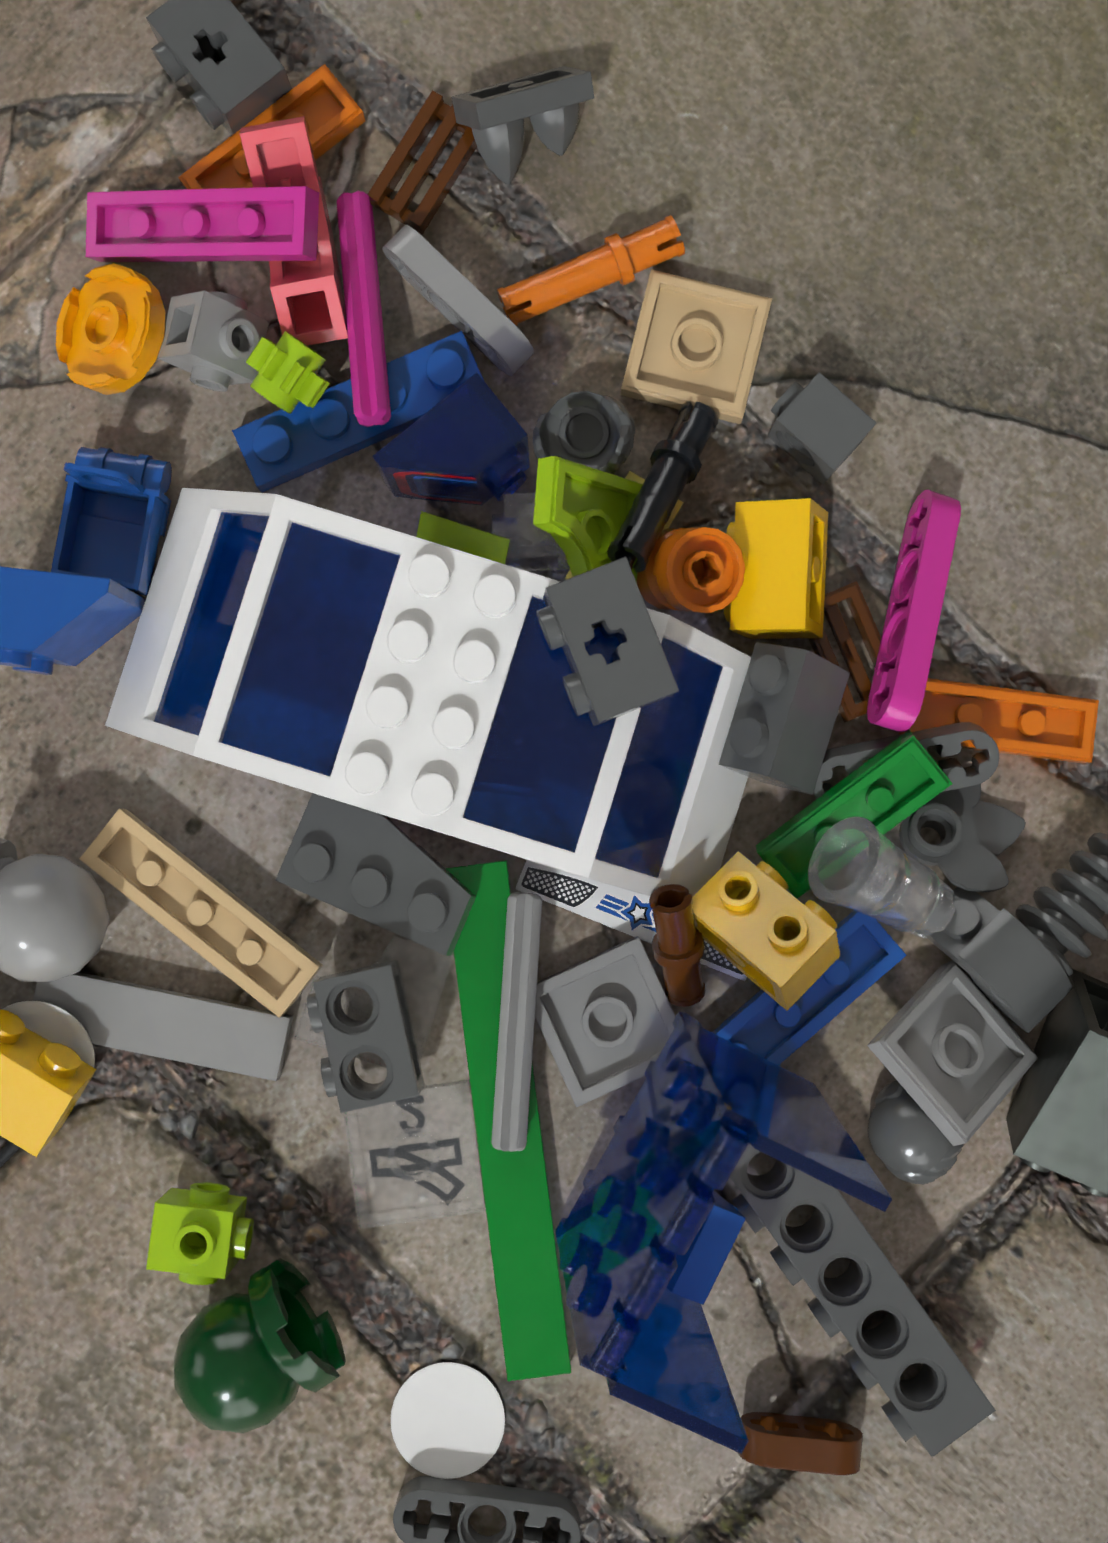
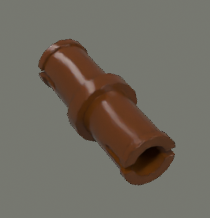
[649,884,706,1007]

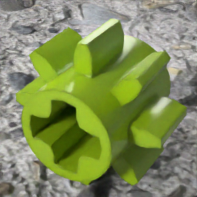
[246,331,330,414]

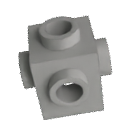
[157,290,269,392]

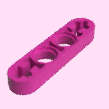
[867,489,961,732]

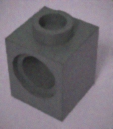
[768,372,877,485]

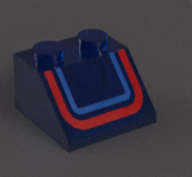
[372,373,530,506]

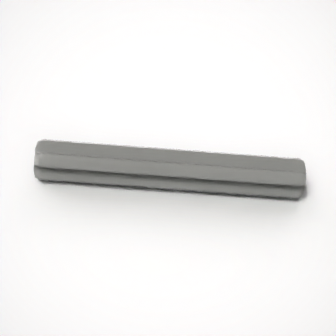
[491,892,542,1152]

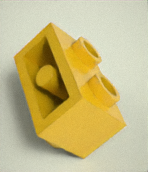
[692,851,840,1011]

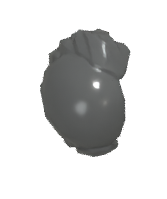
[532,391,635,475]
[868,1080,964,1185]

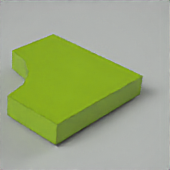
[533,456,643,583]

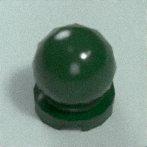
[174,1258,346,1433]

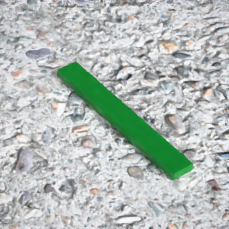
[446,860,572,1381]

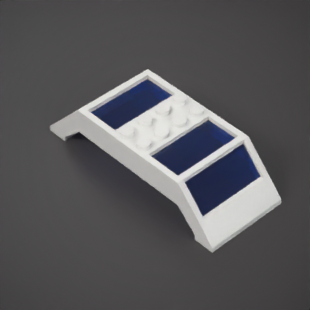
[105,488,751,897]

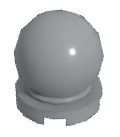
[0,838,110,982]

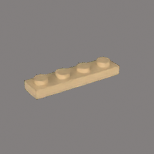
[79,809,323,1018]

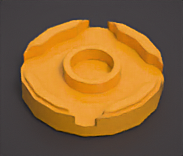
[56,263,166,395]

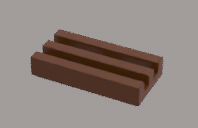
[367,90,477,235]
[808,581,881,723]

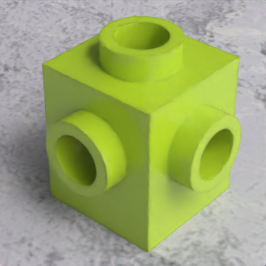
[146,1182,254,1285]

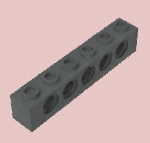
[693,1078,996,1457]

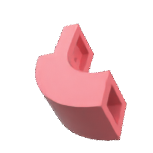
[240,116,348,346]

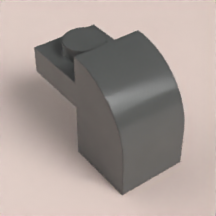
[918,887,1073,1033]

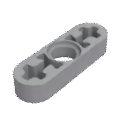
[382,225,534,376]

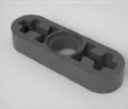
[814,722,999,799]
[393,1476,581,1543]

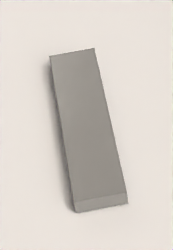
[33,972,293,1081]

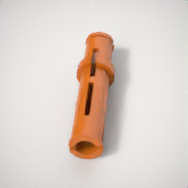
[497,215,685,326]

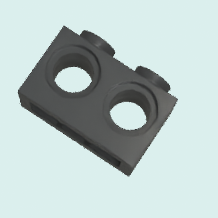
[307,960,425,1113]

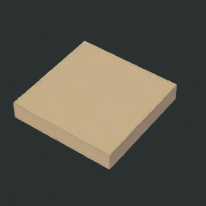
[620,269,772,424]

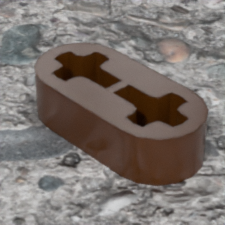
[737,1412,863,1475]

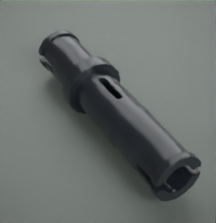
[607,401,718,573]

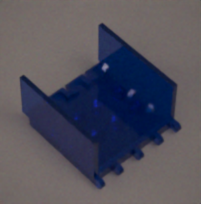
[555,1011,892,1454]

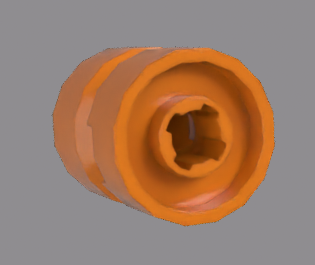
[637,527,745,613]

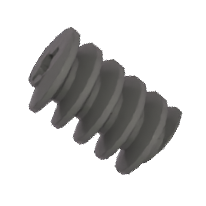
[1015,832,1108,977]

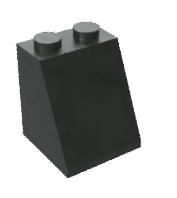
[1006,969,1108,1198]

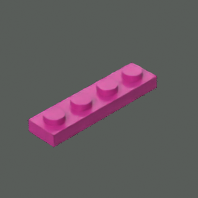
[85,186,319,262]

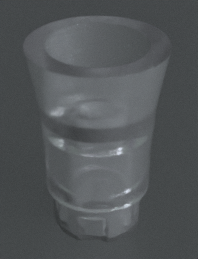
[808,816,955,938]

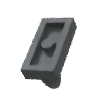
[451,66,594,184]

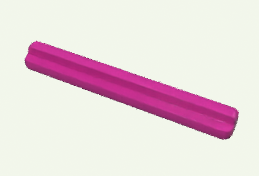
[336,190,391,427]

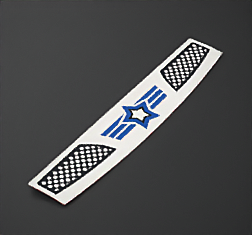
[516,860,747,981]

